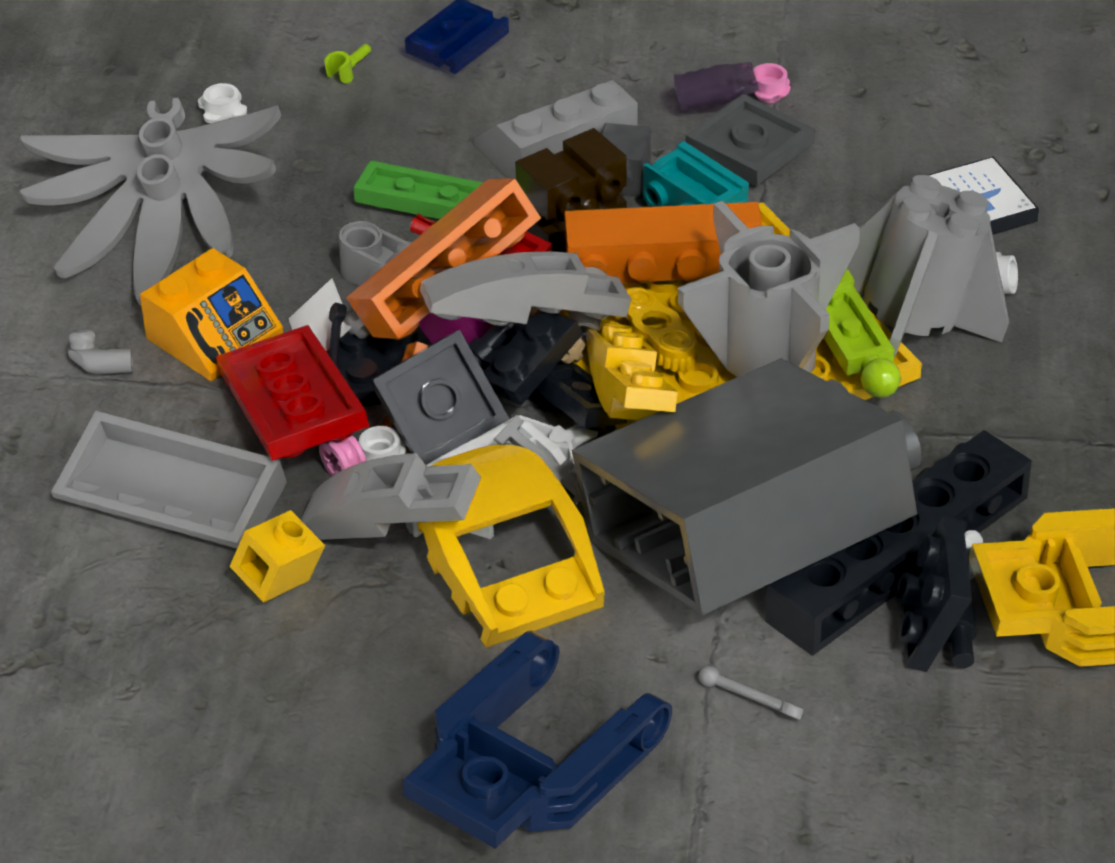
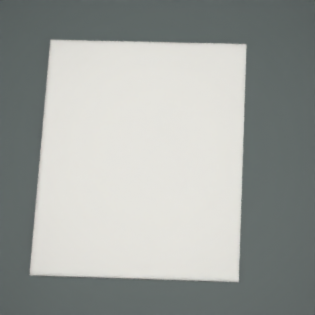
[289,278,352,351]

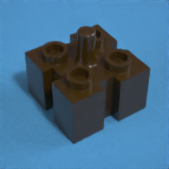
[515,128,627,253]

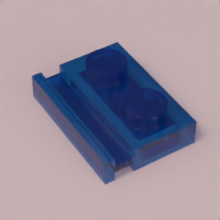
[405,0,509,74]

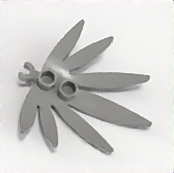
[20,98,281,305]

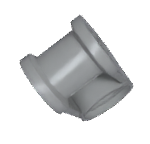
[339,221,412,286]

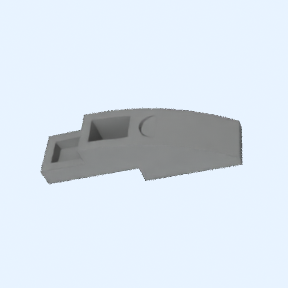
[420,251,631,326]
[301,453,481,540]

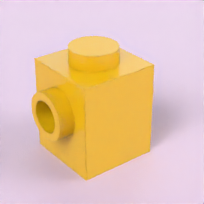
[229,510,325,603]

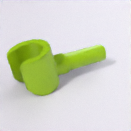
[324,44,371,83]

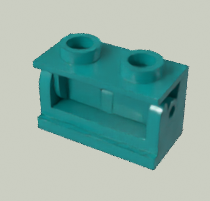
[643,141,749,207]

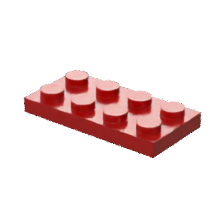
[215,325,369,461]

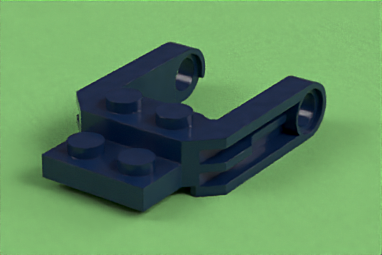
[403,630,672,849]

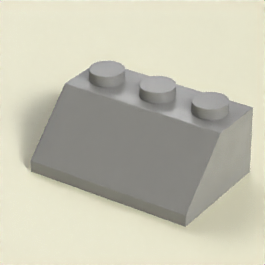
[474,80,638,179]

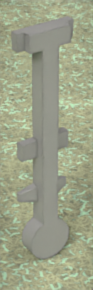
[494,415,582,505]

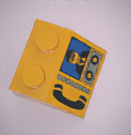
[140,248,283,382]

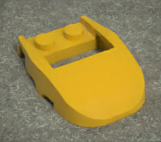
[416,445,605,648]

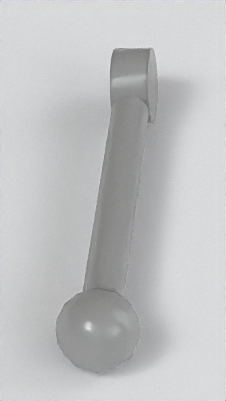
[698,665,805,720]

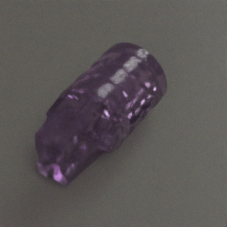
[674,62,758,114]

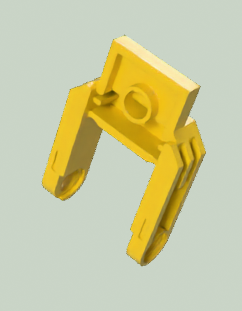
[969,508,1115,667]

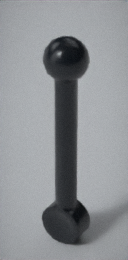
[328,302,347,367]

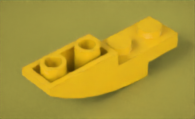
[586,323,678,420]

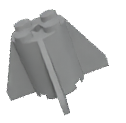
[847,175,1009,357]
[678,201,860,377]

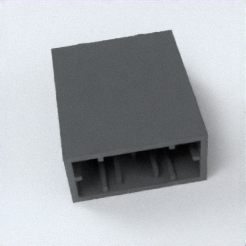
[571,358,922,615]

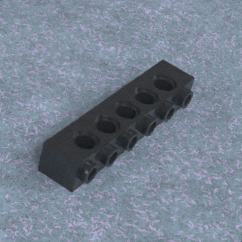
[765,430,1032,656]

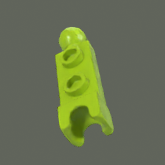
[823,268,901,398]

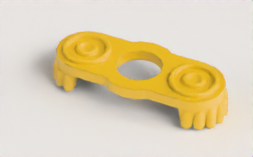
[614,287,698,372]

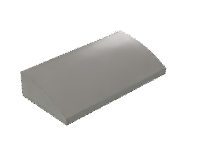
[51,411,287,548]

